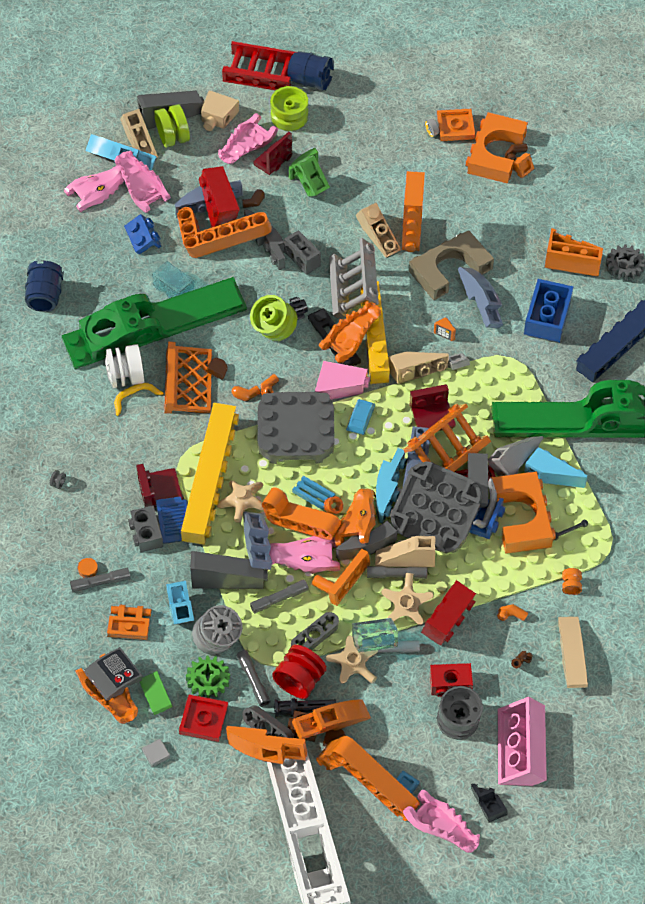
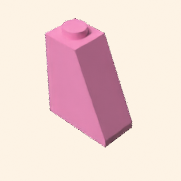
[315,361,370,399]

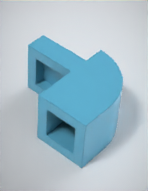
[166,581,194,624]

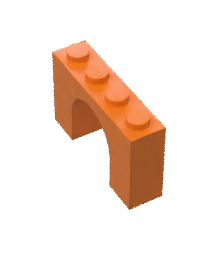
[465,112,528,184]
[402,171,425,252]
[491,471,556,554]

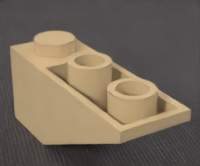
[356,203,401,257]
[388,352,449,384]
[375,536,435,567]

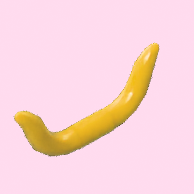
[114,382,164,416]

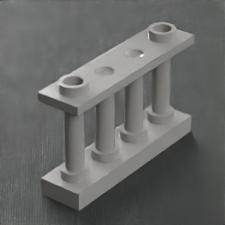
[329,238,379,320]

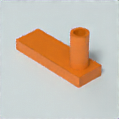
[312,549,371,606]

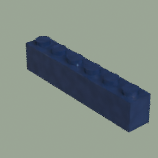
[576,300,645,383]

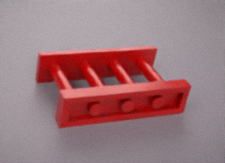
[222,41,295,91]

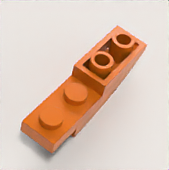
[292,699,371,739]
[226,726,307,764]

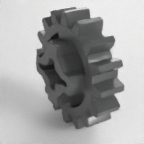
[606,244,645,281]

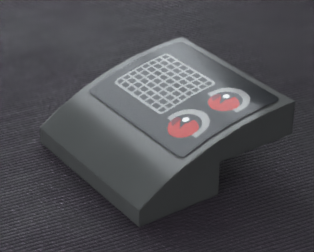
[84,647,143,701]

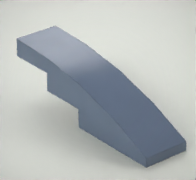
[243,511,272,570]

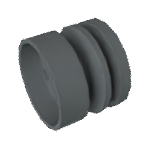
[436,686,483,740]

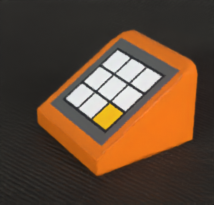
[434,317,456,341]

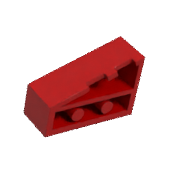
[199,166,240,228]
[421,580,476,646]

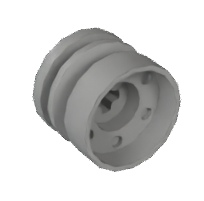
[192,605,243,655]

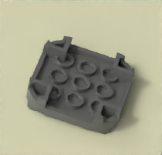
[258,392,335,464]
[390,461,483,553]

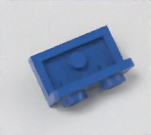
[124,214,162,254]
[469,498,506,539]

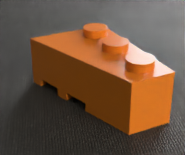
[544,228,603,276]

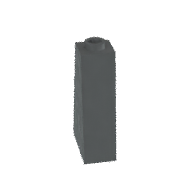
[137,90,204,130]
[190,551,268,589]

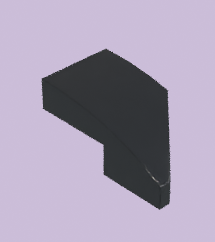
[471,783,508,823]

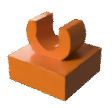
[513,153,535,178]

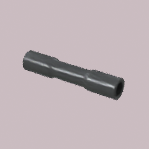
[367,566,427,579]
[70,567,131,593]
[250,579,309,614]
[236,650,271,707]

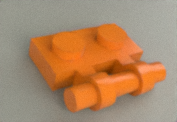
[107,604,152,640]

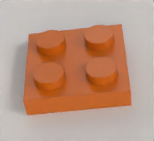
[437,109,475,141]

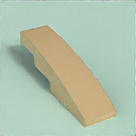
[558,617,588,688]

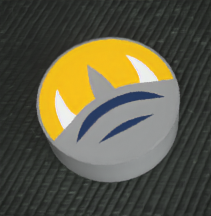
[425,119,439,137]

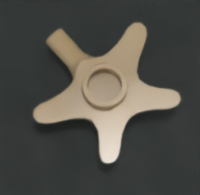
[217,480,264,523]
[381,573,433,625]
[325,636,378,684]

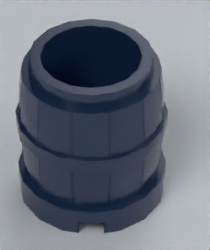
[288,51,334,91]
[25,260,64,312]

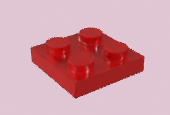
[179,694,229,742]

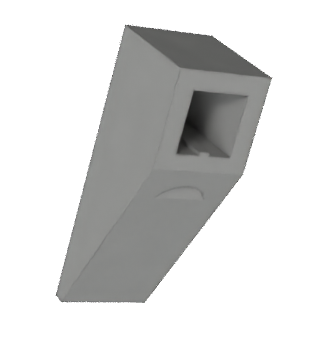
[488,436,544,477]

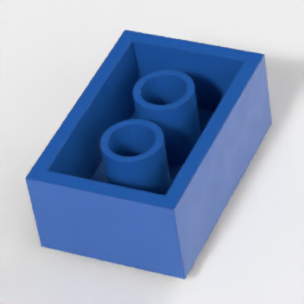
[524,279,574,343]

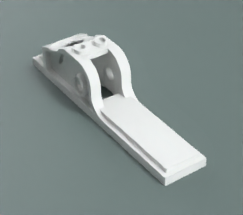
[266,752,351,904]

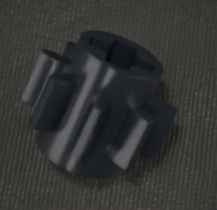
[289,297,308,320]

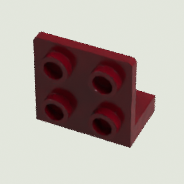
[253,131,293,175]
[409,384,456,431]
[136,463,183,507]

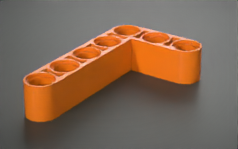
[177,207,272,258]
[316,736,420,821]

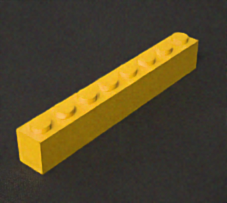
[181,403,239,545]

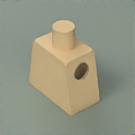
[201,90,239,131]

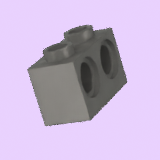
[284,230,321,275]
[128,506,163,553]

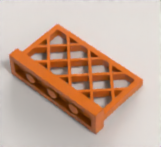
[164,341,212,413]

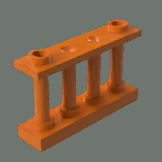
[403,404,491,472]

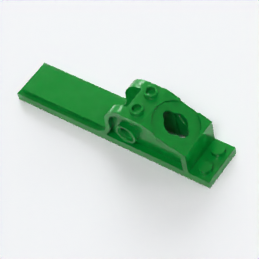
[61,277,247,369]
[491,380,645,438]

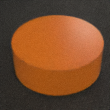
[78,558,98,578]

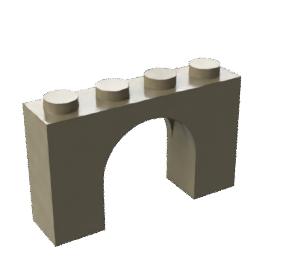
[409,230,494,300]

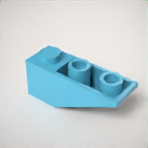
[524,447,587,488]

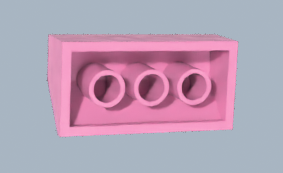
[498,697,547,786]

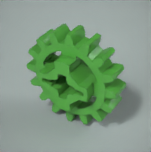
[186,655,230,698]

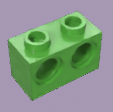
[292,156,330,196]

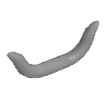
[473,478,497,528]

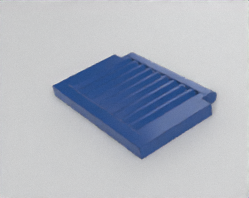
[156,497,188,544]

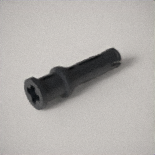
[274,698,336,717]

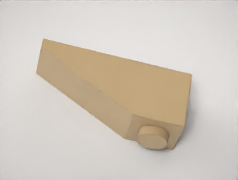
[120,109,158,158]

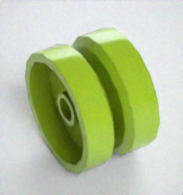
[270,86,308,131]
[154,104,190,148]
[250,295,298,341]

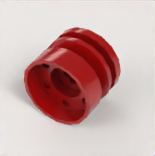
[272,645,327,699]

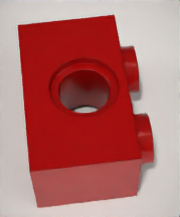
[429,663,473,697]

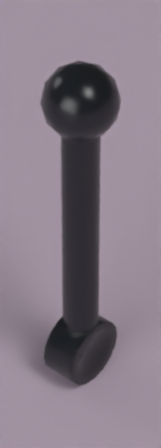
[554,519,588,540]

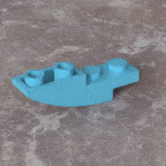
[86,134,157,170]
[376,448,407,524]

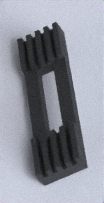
[308,308,361,366]

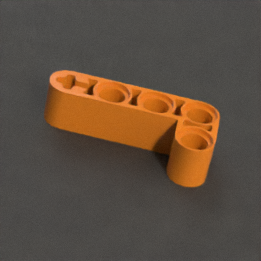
[262,487,342,540]

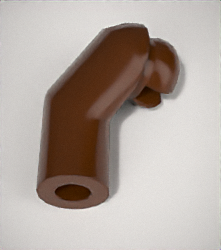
[505,143,528,161]
[511,651,533,669]

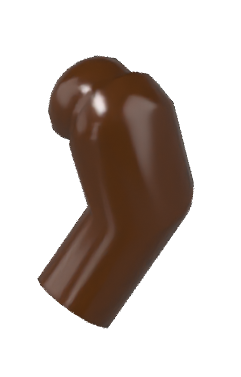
[242,189,265,208]

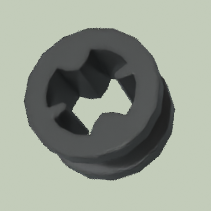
[49,470,66,489]

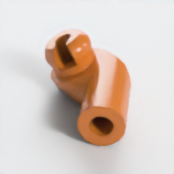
[260,374,279,395]
[231,386,261,401]
[497,604,528,621]

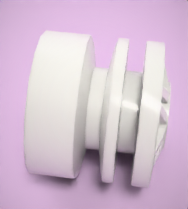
[105,344,144,388]

